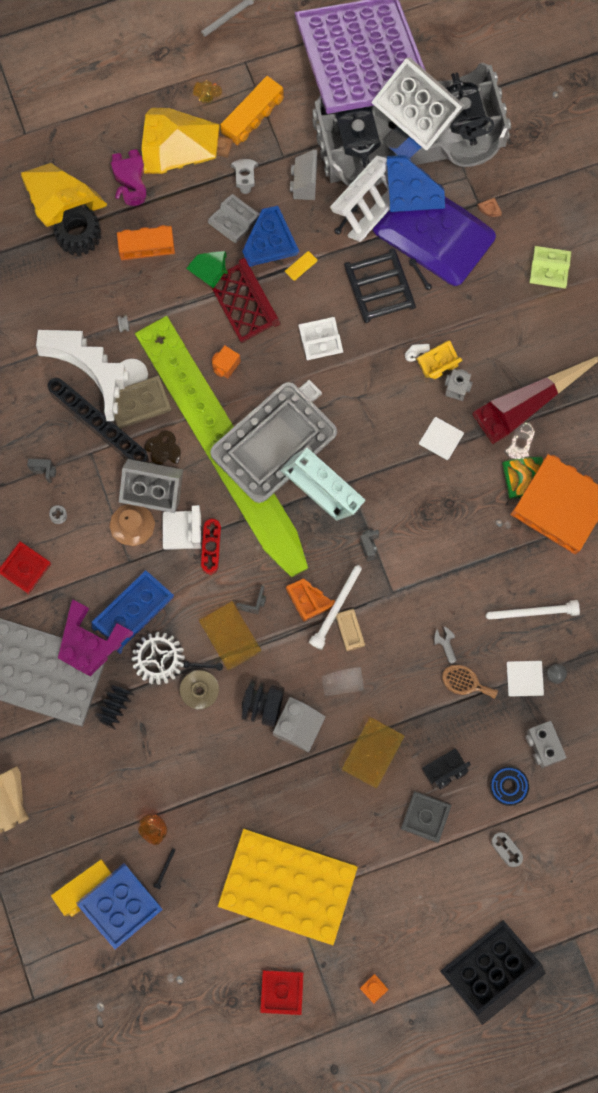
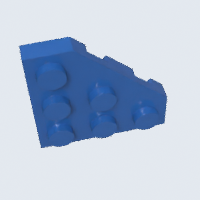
[387,155,445,212]
[242,206,300,267]

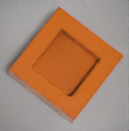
[360,974,389,1004]

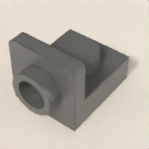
[27,459,56,483]
[359,529,380,561]

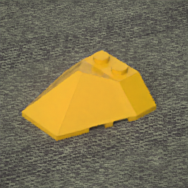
[142,108,220,174]
[21,163,107,227]

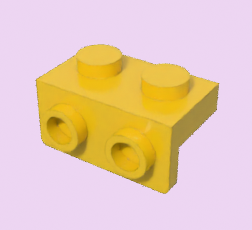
[416,340,462,379]

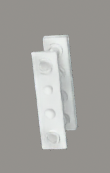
[330,155,390,242]

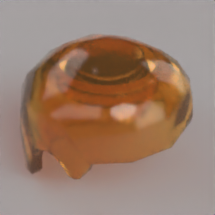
[138,813,167,845]

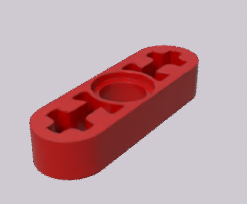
[201,519,221,575]

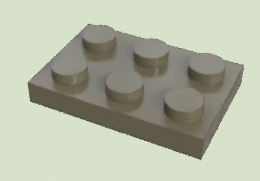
[114,375,172,429]

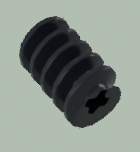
[95,685,134,730]

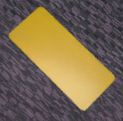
[285,251,318,281]

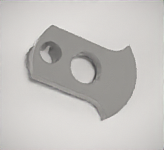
[231,159,258,194]

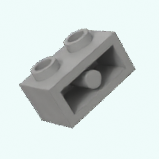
[525,721,567,769]

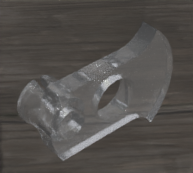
[504,423,535,460]

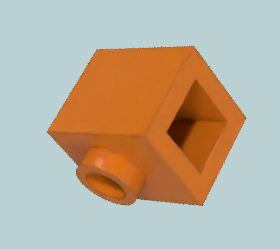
[212,345,241,379]

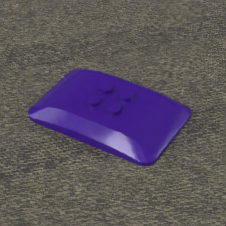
[372,197,496,286]

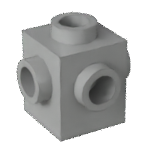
[445,369,473,401]

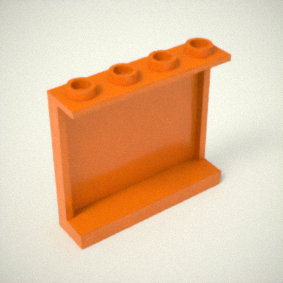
[510,454,598,555]

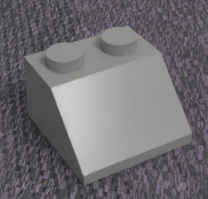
[290,150,317,200]
[273,697,325,752]

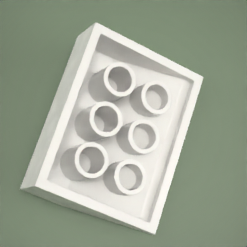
[371,58,465,151]

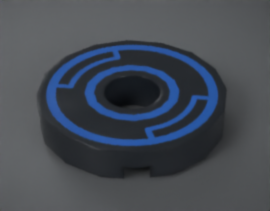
[489,766,529,806]

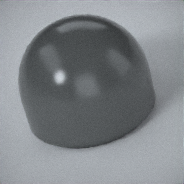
[547,664,567,684]

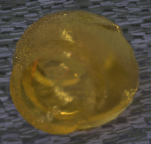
[193,80,222,103]

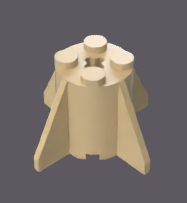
[0,766,29,833]

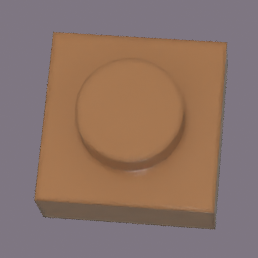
[217,136,233,158]

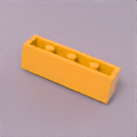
[220,76,284,146]

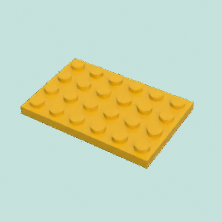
[218,829,358,946]

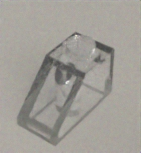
[322,667,364,696]

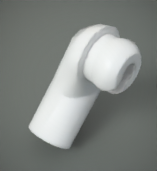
[405,344,430,362]

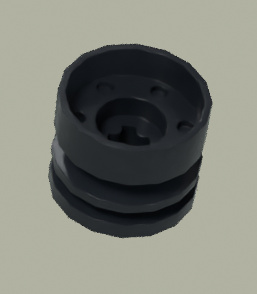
[241,679,284,728]

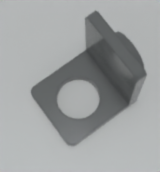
[236,585,266,615]

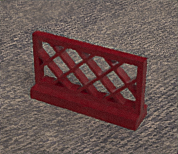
[211,258,281,343]

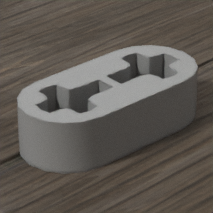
[491,832,523,868]

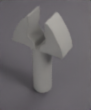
[434,627,457,664]

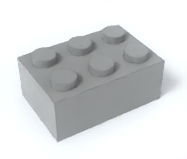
[119,459,184,513]

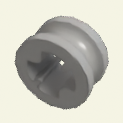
[118,315,130,333]
[49,505,67,524]

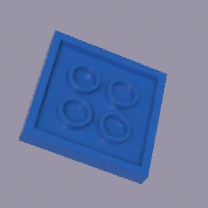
[76,863,163,949]

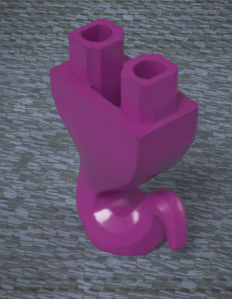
[111,149,147,206]

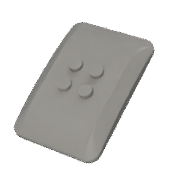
[211,382,337,503]

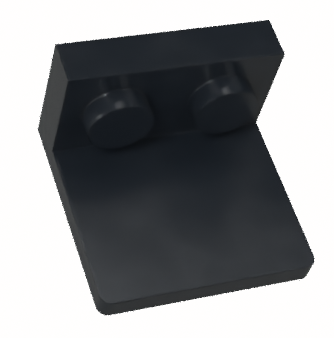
[422,748,471,790]

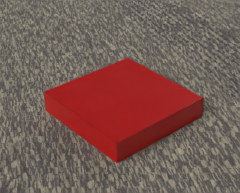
[0,541,51,594]
[260,970,304,1015]

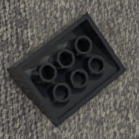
[440,920,546,1025]

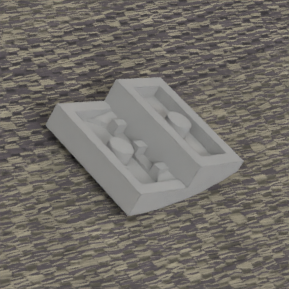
[208,194,260,244]

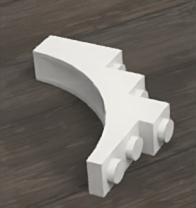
[36,330,129,421]

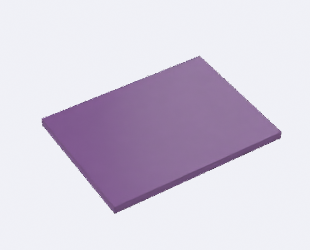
[295,0,426,114]

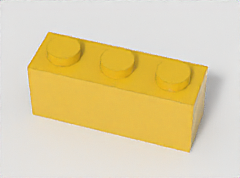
[51,859,112,917]

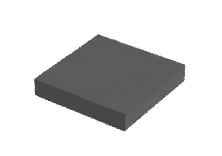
[401,791,452,843]

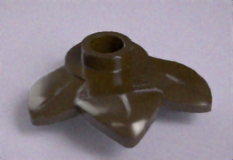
[144,431,181,465]

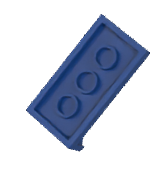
[91,570,174,654]

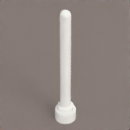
[308,565,362,650]
[485,600,580,620]

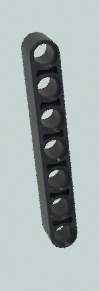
[47,378,149,463]

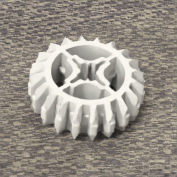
[132,632,185,685]

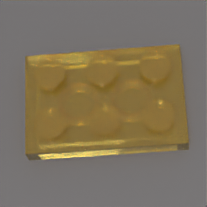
[199,602,262,671]
[342,717,405,789]

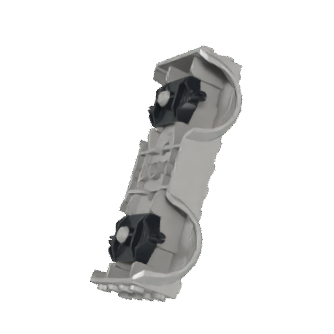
[312,63,511,186]

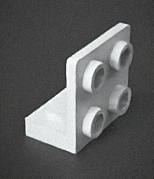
[163,505,201,550]

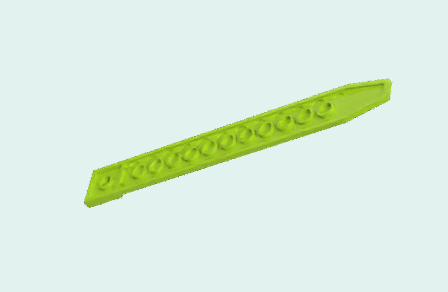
[135,316,308,578]

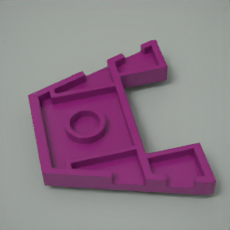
[58,600,134,677]

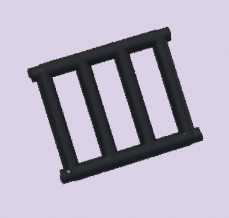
[344,249,416,323]

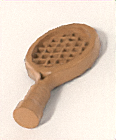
[442,665,498,699]

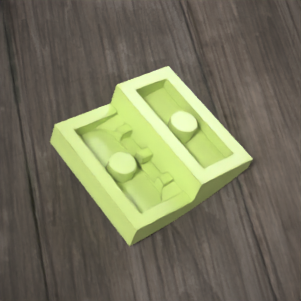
[529,246,571,289]

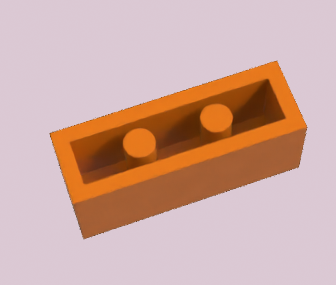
[117,225,175,260]

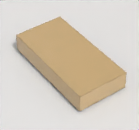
[336,609,365,652]

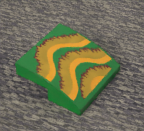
[502,457,543,499]

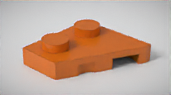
[286,578,335,622]

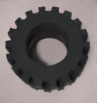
[53,205,101,256]

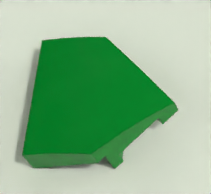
[186,251,228,288]

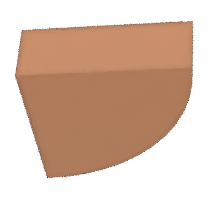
[477,198,502,217]

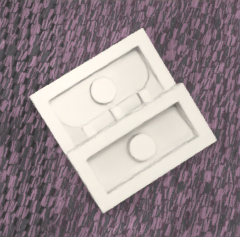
[298,317,343,360]

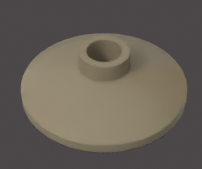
[180,670,219,709]

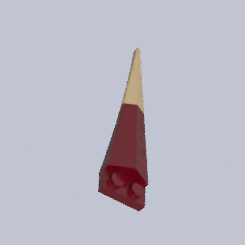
[472,356,598,445]

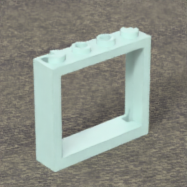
[280,448,365,521]

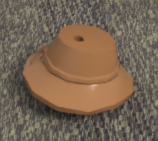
[110,504,155,546]

